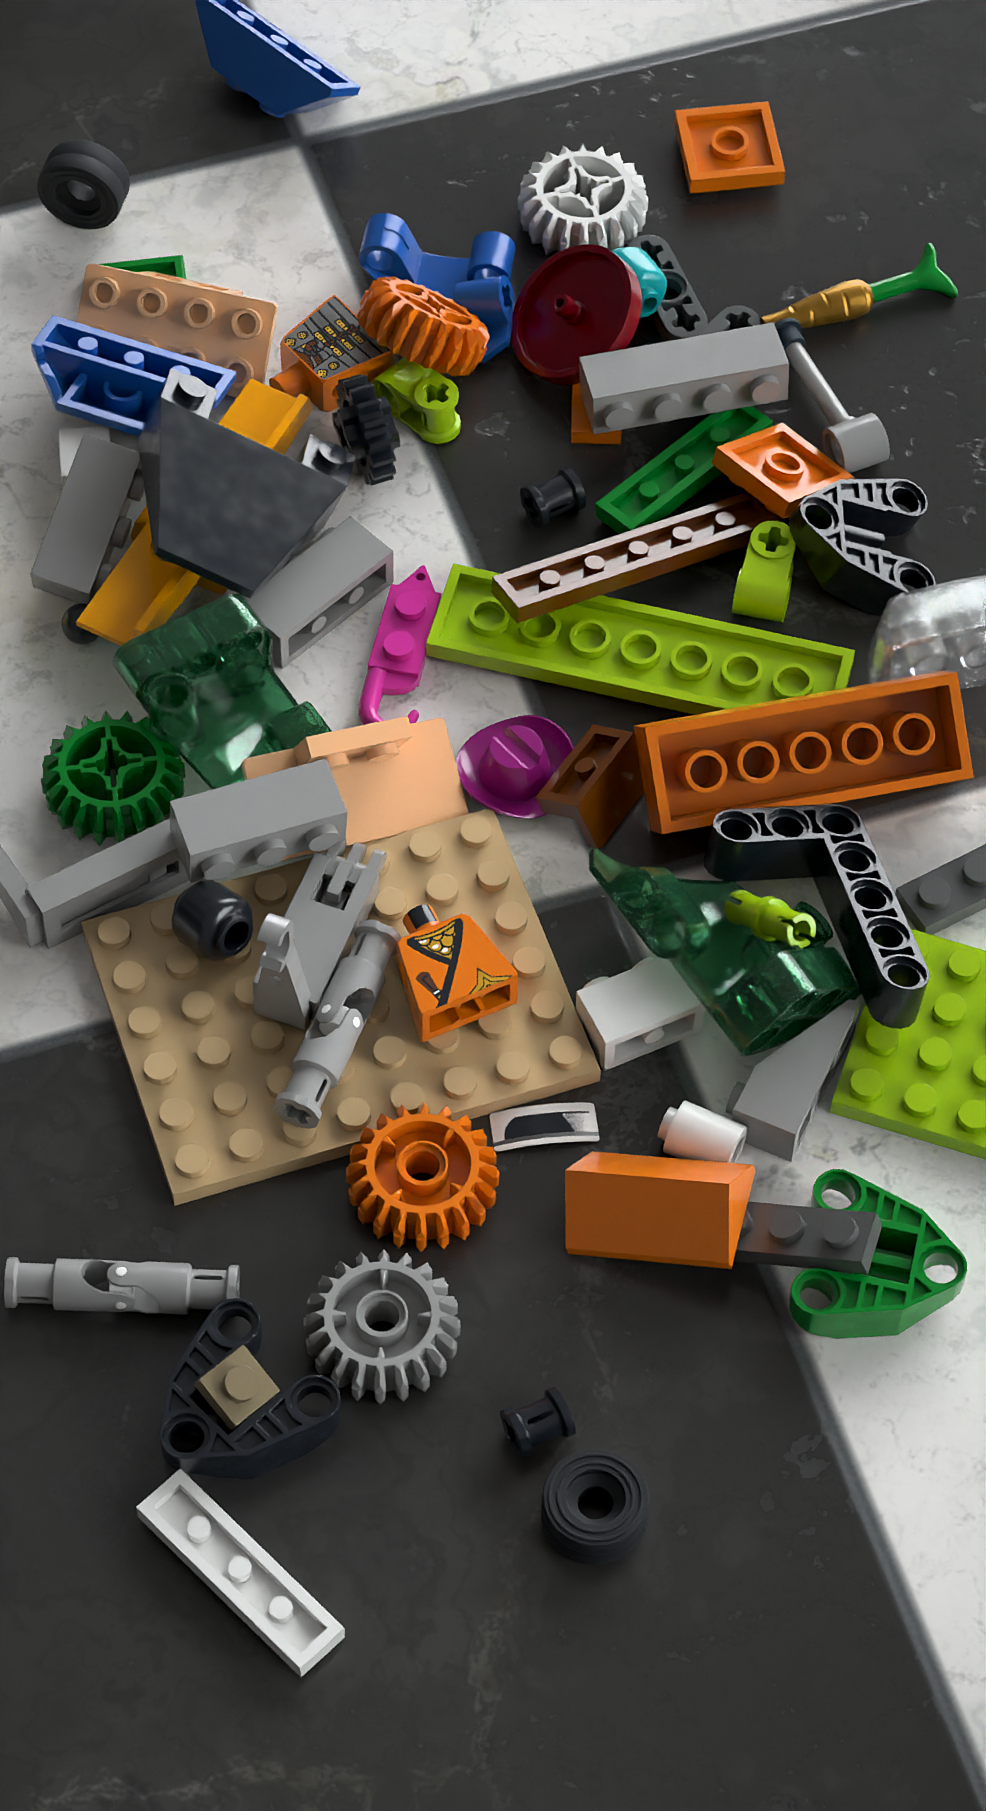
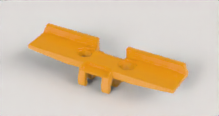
[76,379,312,654]

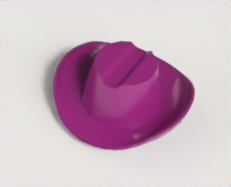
[455,715,574,819]

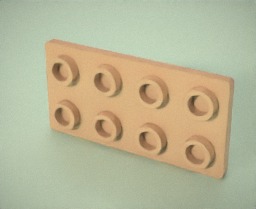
[77,263,278,397]
[241,716,469,862]

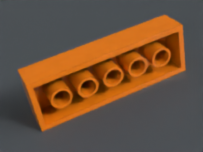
[634,671,974,834]

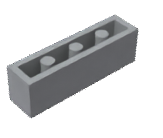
[579,322,789,434]

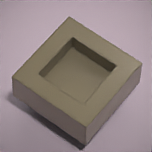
[194,1344,280,1431]

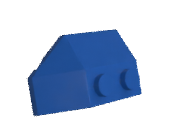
[195,0,361,118]
[31,315,236,436]

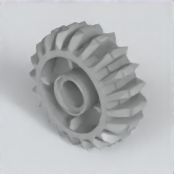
[303,1249,460,1405]

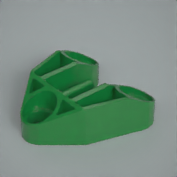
[789,1169,967,1339]

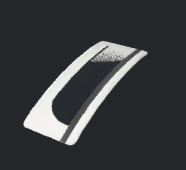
[490,1102,600,1152]

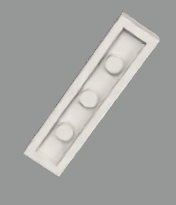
[136,1469,345,1677]

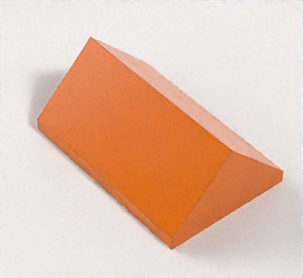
[565,1151,756,1269]

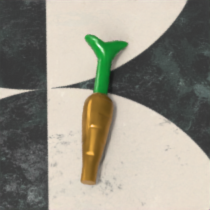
[760,243,958,328]

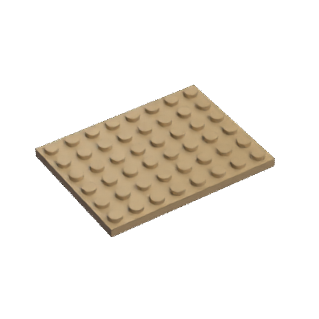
[81,809,601,1206]

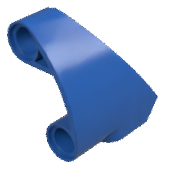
[359,213,516,364]

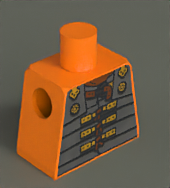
[269,295,393,412]

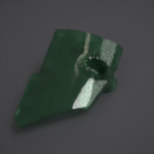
[112,594,332,789]
[589,848,861,1057]

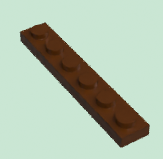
[491,492,782,623]

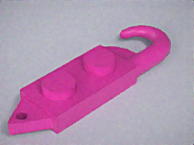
[358,565,441,725]

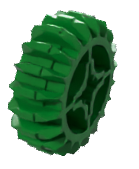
[41,710,186,846]

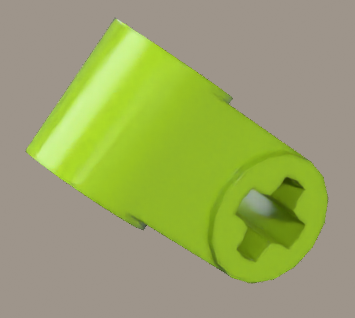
[370,357,461,444]
[732,521,796,623]

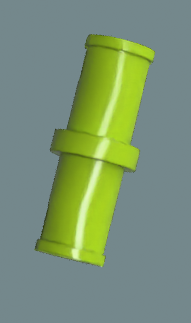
[724,890,816,949]

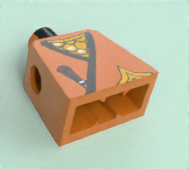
[397,904,518,1042]

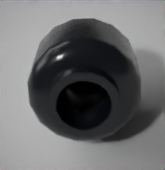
[171,880,253,961]

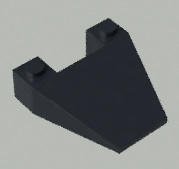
[138,368,356,599]

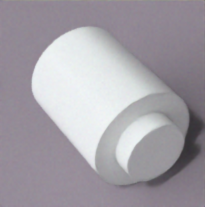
[658,1101,748,1163]

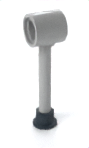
[774,318,890,473]

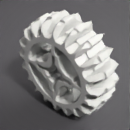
[518,144,648,254]

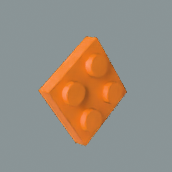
[674,102,785,194]
[711,423,854,519]

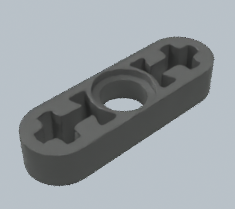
[628,235,708,342]

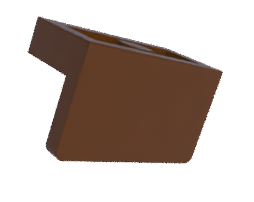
[536,724,644,849]

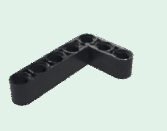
[703,804,930,1029]

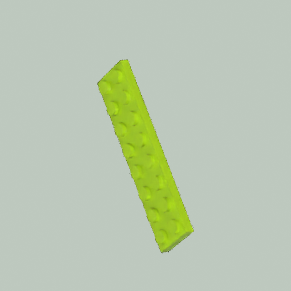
[426,563,855,715]

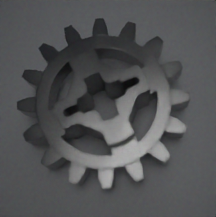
[332,374,400,486]

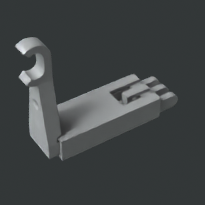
[0,818,189,949]
[253,840,387,1030]

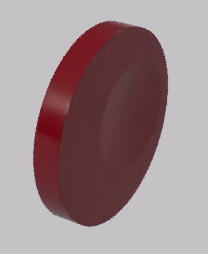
[511,244,642,385]

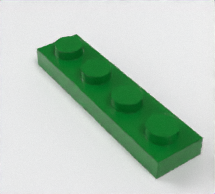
[595,406,773,534]

